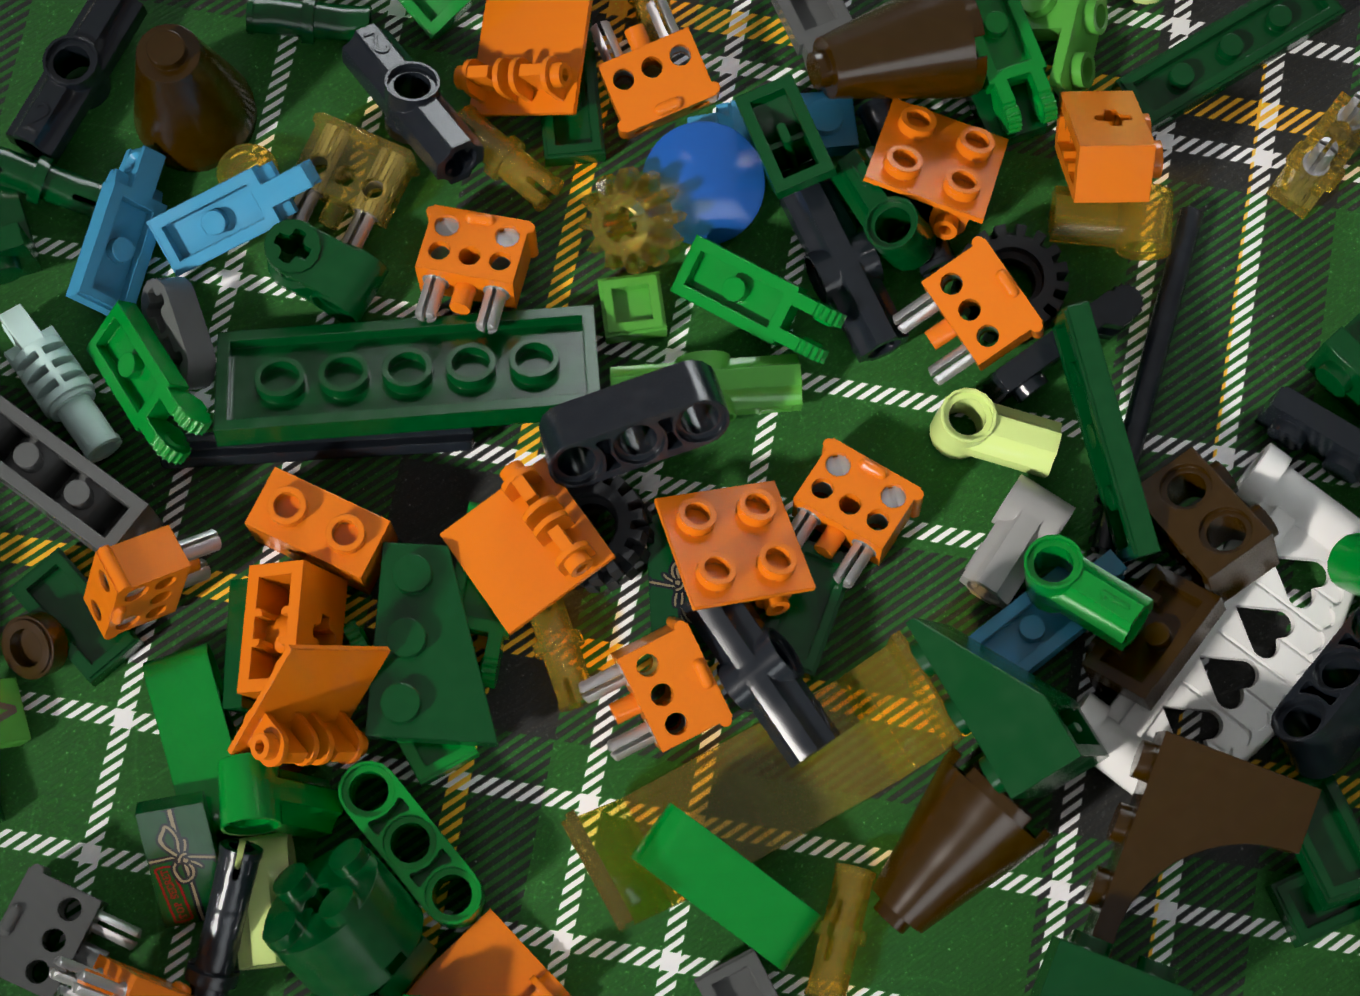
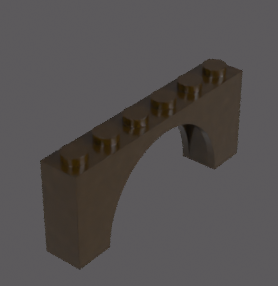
[1067,731,1322,958]

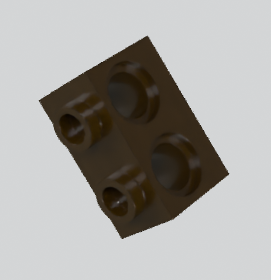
[1141,447,1280,603]

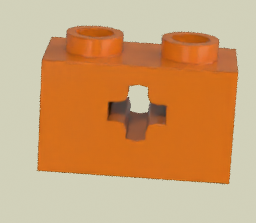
[1054,91,1164,203]
[244,467,399,595]
[237,560,348,700]

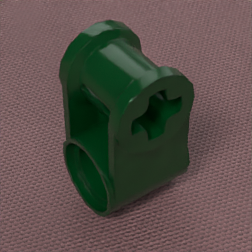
[264,219,389,323]

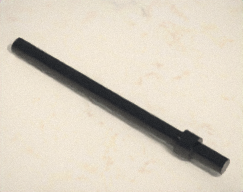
[1090,207,1204,555]

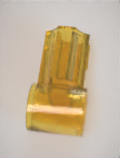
[1048,183,1174,261]

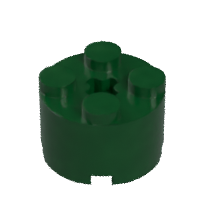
[262,838,424,996]

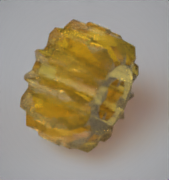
[578,166,688,274]

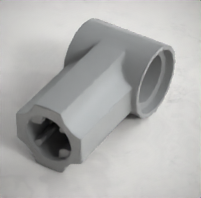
[959,474,1076,609]

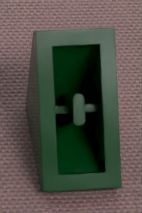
[734,73,837,199]

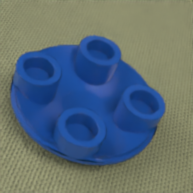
[641,121,765,245]

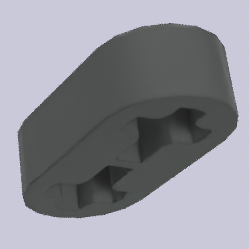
[141,277,216,390]

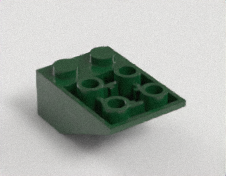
[906,618,1110,799]

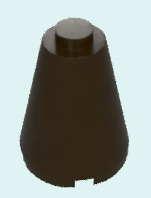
[806,0,987,99]
[133,24,257,172]
[872,747,1054,934]

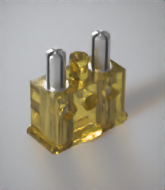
[1266,91,1360,220]
[287,112,420,249]

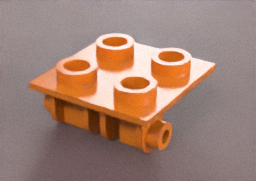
[453,0,593,117]
[863,99,1009,240]
[440,457,616,635]
[654,480,816,616]
[227,644,391,767]
[406,908,571,996]

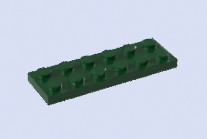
[213,305,600,447]

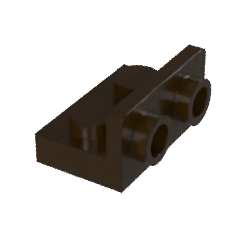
[1081,564,1226,711]

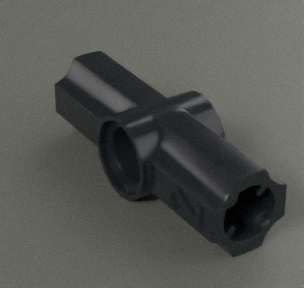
[5,0,148,164]
[342,23,484,185]
[780,178,909,363]
[681,599,841,768]

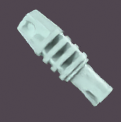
[0,304,122,463]

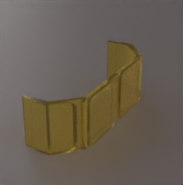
[561,630,963,933]

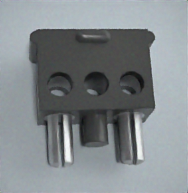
[0,864,142,996]

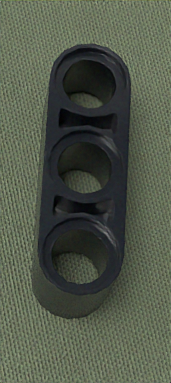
[539,360,730,488]
[1271,606,1360,779]

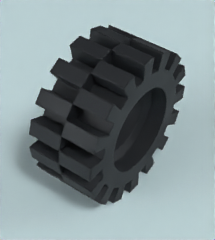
[951,224,1069,343]
[566,475,655,593]

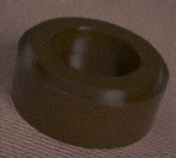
[1,611,68,679]

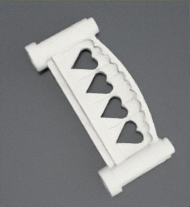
[1077,443,1360,795]

